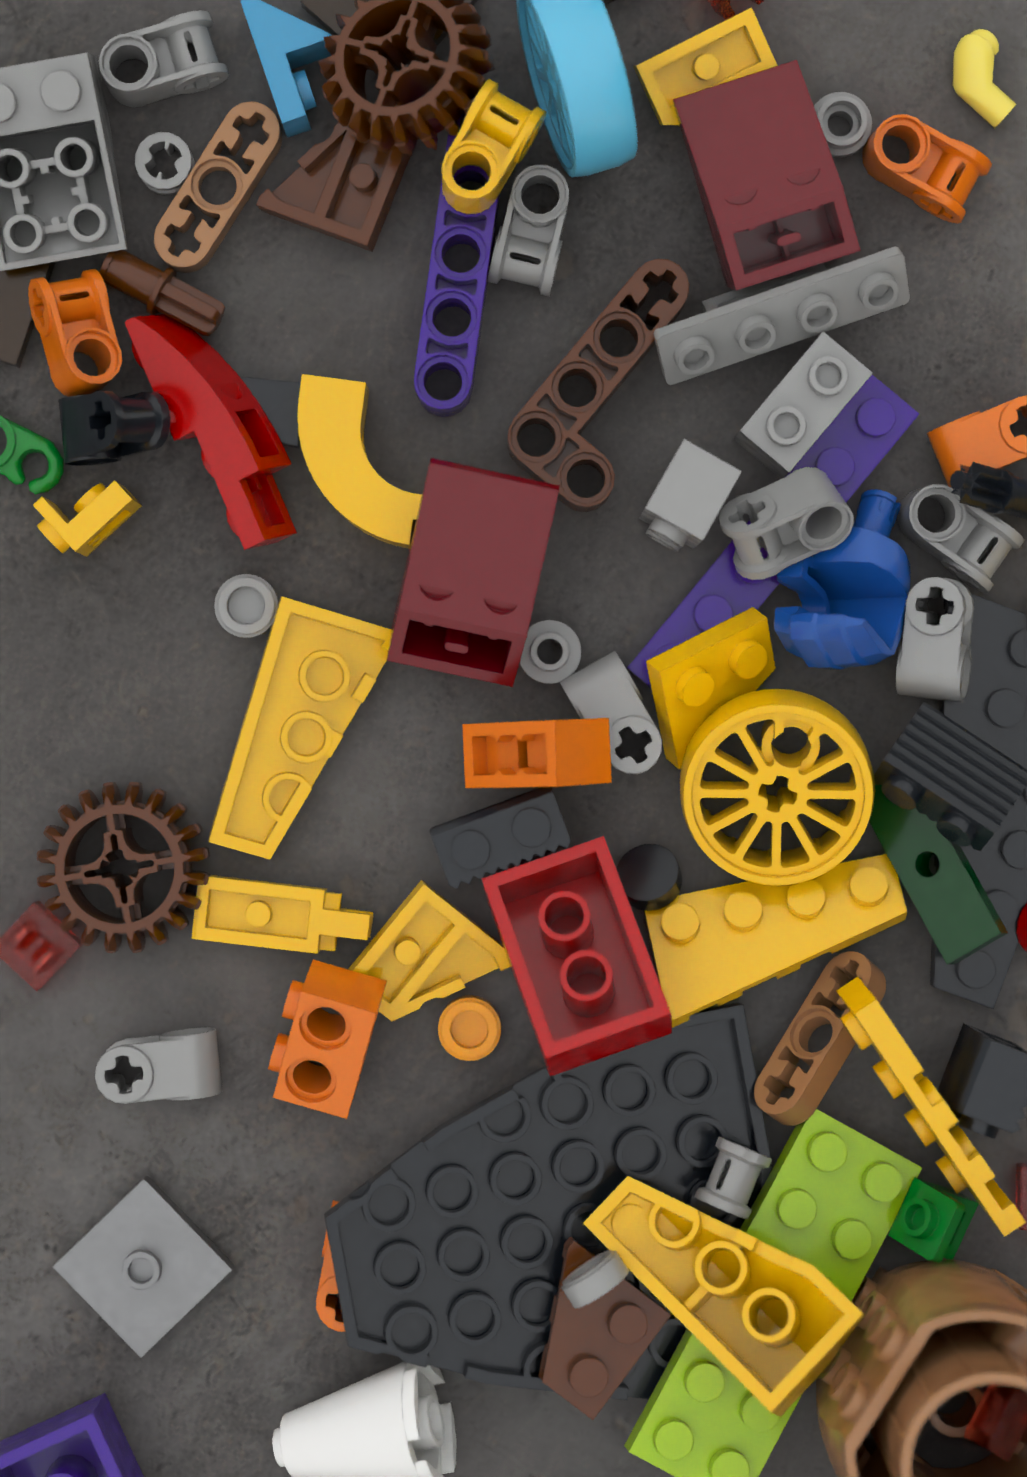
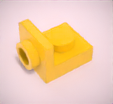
[33,481,142,557]

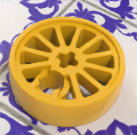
[680,689,875,886]

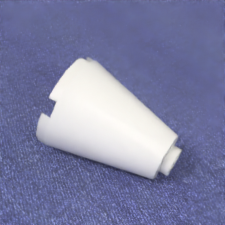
[272,1362,457,1477]

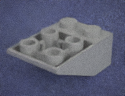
[0,53,128,271]

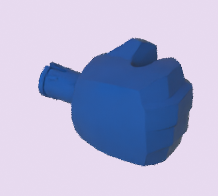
[774,489,911,670]

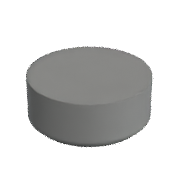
[214,574,279,638]
[561,1250,629,1308]

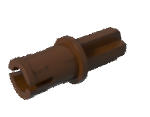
[99,250,225,336]

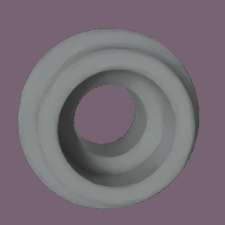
[814,92,872,158]
[520,620,581,684]

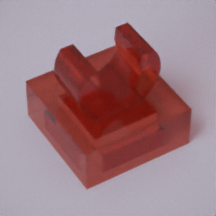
[0,900,83,992]

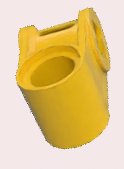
[442,79,547,214]

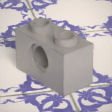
[733,331,873,479]
[639,439,742,552]

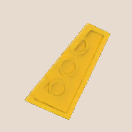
[208,596,392,860]
[644,854,907,1028]
[836,976,1026,1237]

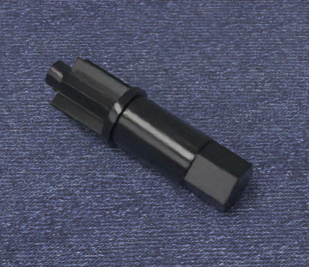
[950,462,1027,519]

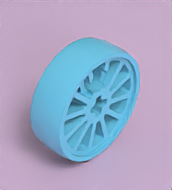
[516,0,637,177]

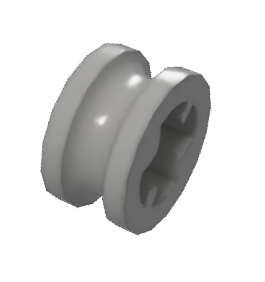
[135,132,195,195]

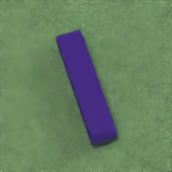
[414,96,501,417]

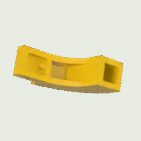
[297,374,422,549]

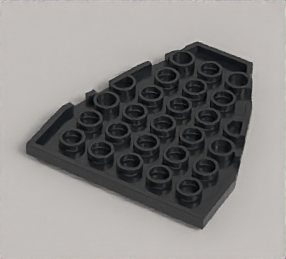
[324,1002,772,1400]

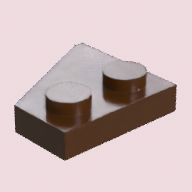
[256,122,411,252]
[539,1236,671,1420]

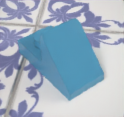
[240,0,333,138]

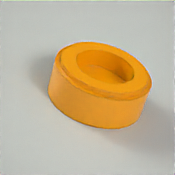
[438,995,501,1061]

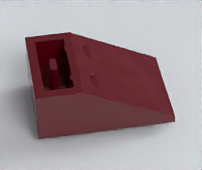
[672,60,861,291]
[387,458,560,687]

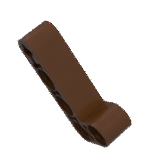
[507,258,689,512]

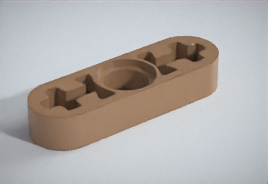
[154,101,282,273]
[754,951,886,1126]

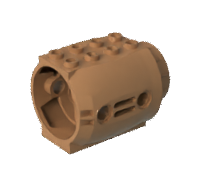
[816,1259,1027,1477]

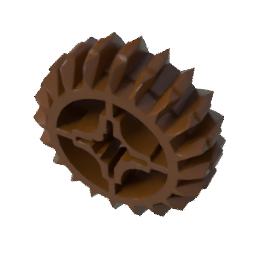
[318,0,495,156]
[36,781,210,953]

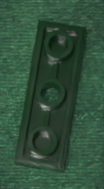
[869,784,1008,965]

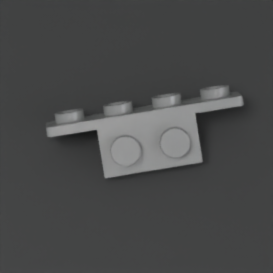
[654,246,910,385]

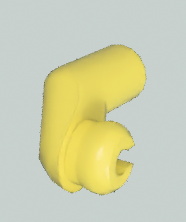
[953,29,1017,129]

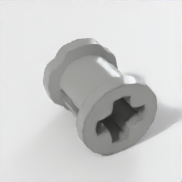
[694,1137,772,1220]

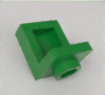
[888,1177,979,1263]

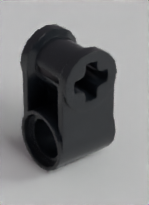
[58,391,170,466]

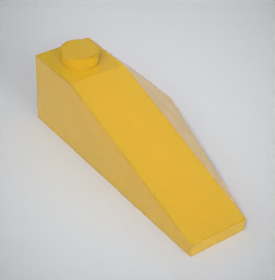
[583,1176,864,1416]

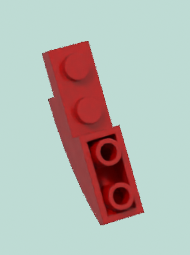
[124,314,297,550]

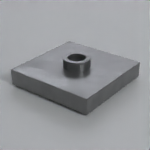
[53,1175,235,1358]

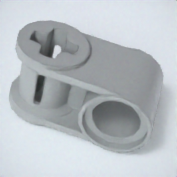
[99,10,230,107]
[488,165,569,297]
[719,467,854,580]
[897,484,1025,594]
[896,577,974,702]
[560,650,662,774]
[95,1027,223,1104]

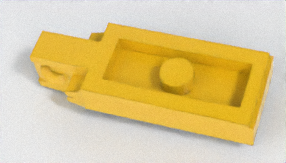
[191,875,373,954]

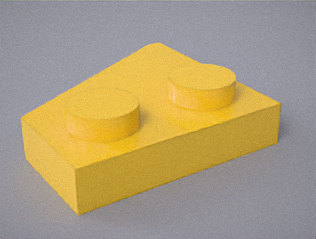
[633,8,778,125]
[646,607,776,770]
[348,880,511,1021]

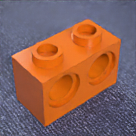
[462,718,612,788]
[268,959,387,1119]

